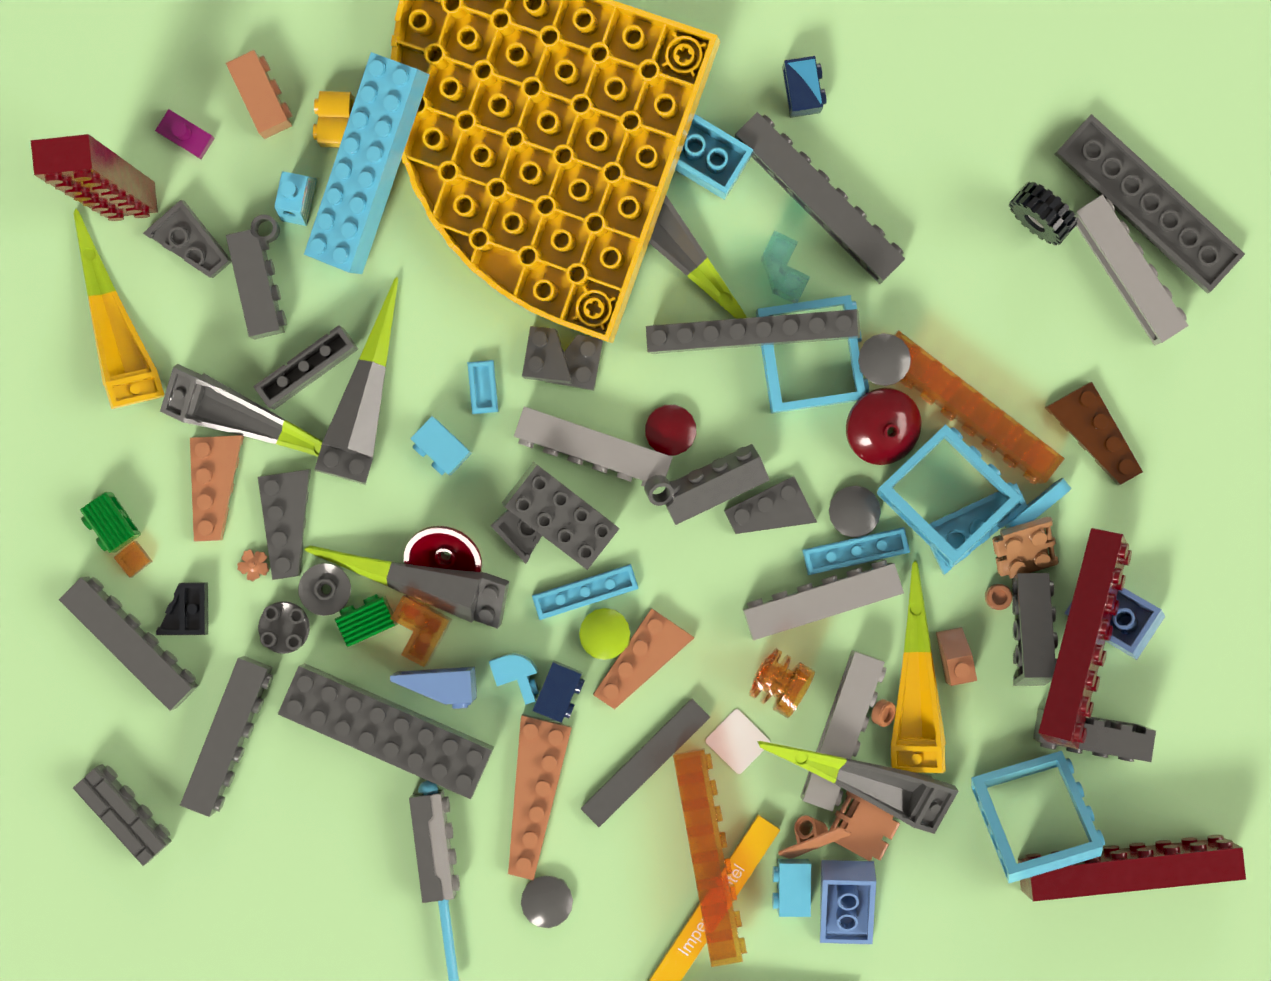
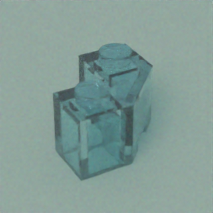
[761,230,810,303]

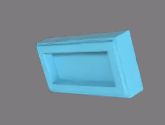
[467,360,499,415]

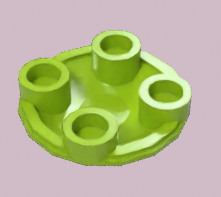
[579,608,630,660]

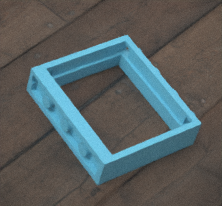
[756,295,869,414]
[877,424,1022,568]
[971,751,1105,884]

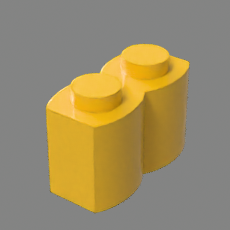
[313,91,354,148]

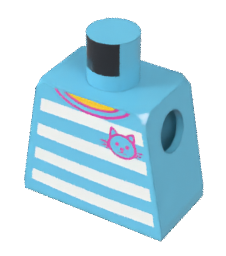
[275,171,317,226]

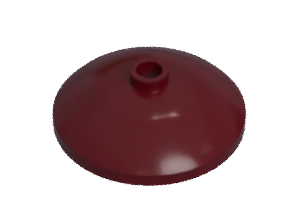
[846,388,921,465]
[404,526,482,572]

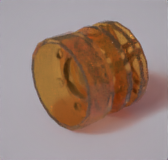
[749,648,815,718]

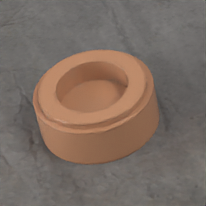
[985,584,1013,610]
[871,699,896,727]

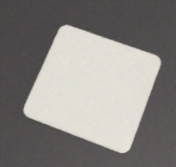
[706,709,770,774]

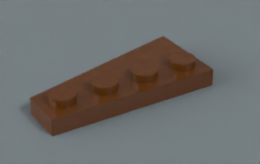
[1044,382,1143,485]

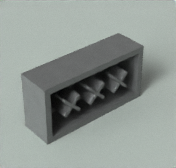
[502,462,620,570]

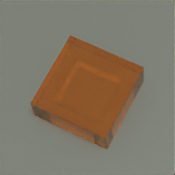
[114,541,153,578]

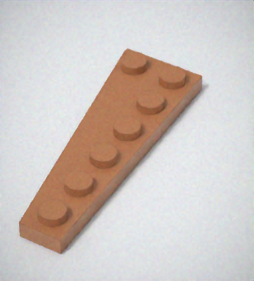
[508,714,572,880]

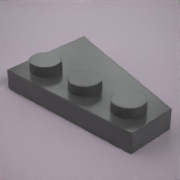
[143,200,232,278]
[724,476,817,534]
[491,510,542,564]

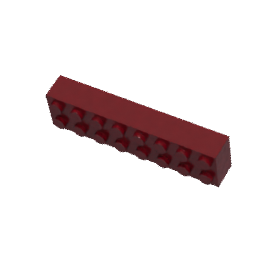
[30,134,158,221]
[1038,528,1132,749]
[1018,835,1246,902]

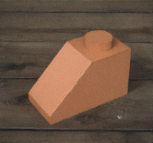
[936,627,977,686]

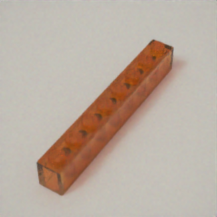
[894,330,1065,485]
[673,748,747,967]

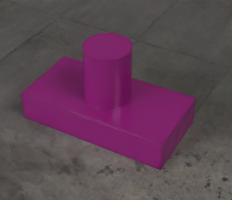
[155,109,215,160]

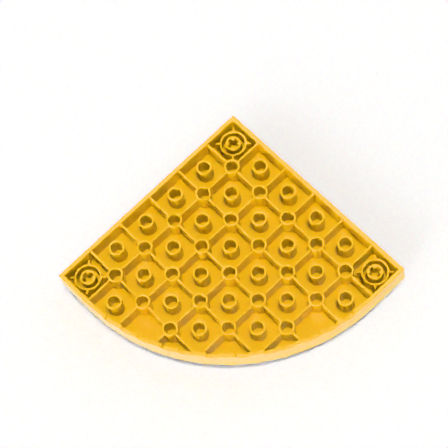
[391,0,720,343]

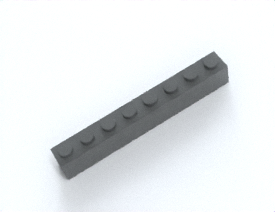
[734,112,905,284]
[646,309,861,354]

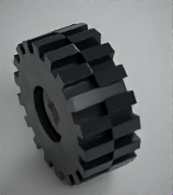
[1009,181,1078,246]

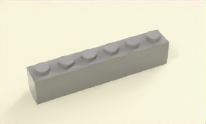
[1074,194,1189,346]
[514,406,673,490]
[743,560,904,640]
[800,650,886,812]

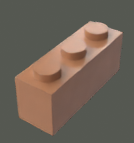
[226,50,293,139]

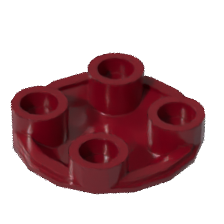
[645,405,696,456]

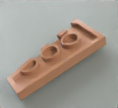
[190,435,244,542]
[593,608,695,709]

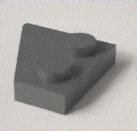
[522,326,573,384]

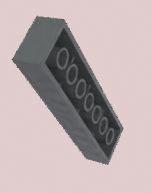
[278,664,494,799]

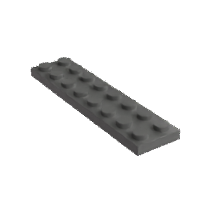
[1054,114,1245,293]

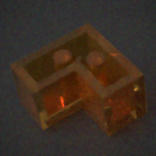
[390,595,453,667]

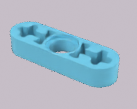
[1005,478,1071,528]

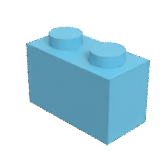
[410,416,472,476]
[772,859,811,917]

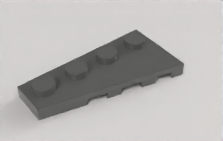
[258,469,311,580]

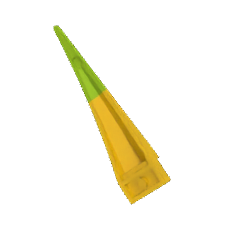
[73,208,165,409]
[891,561,946,773]

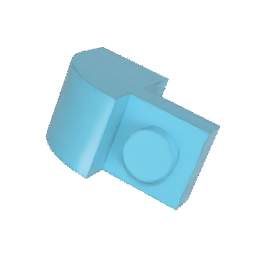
[489,653,539,705]

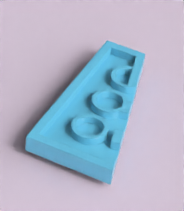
[929,483,1028,575]

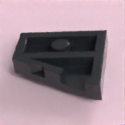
[156,582,208,635]

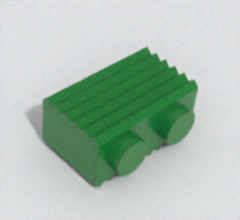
[80,492,141,553]
[335,594,398,647]

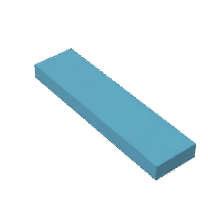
[802,527,910,575]
[532,564,639,620]

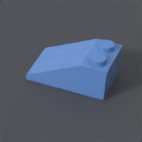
[1065,588,1165,660]
[390,667,477,709]
[820,860,876,944]

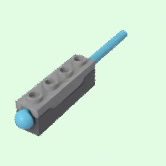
[409,780,460,981]

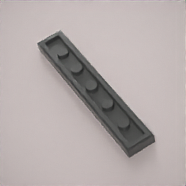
[581,698,710,827]

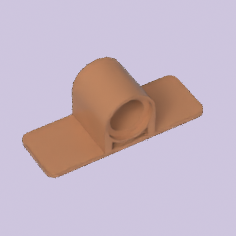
[778,815,851,859]

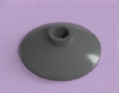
[298,563,351,616]

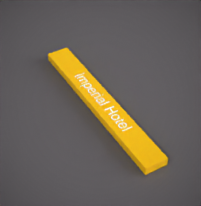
[648,814,780,981]

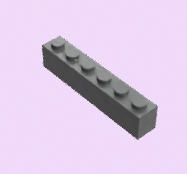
[59,577,198,711]
[180,656,273,817]

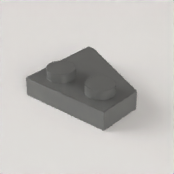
[545,334,603,391]

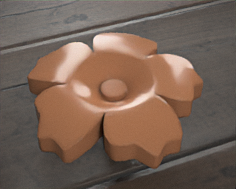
[237,549,269,581]

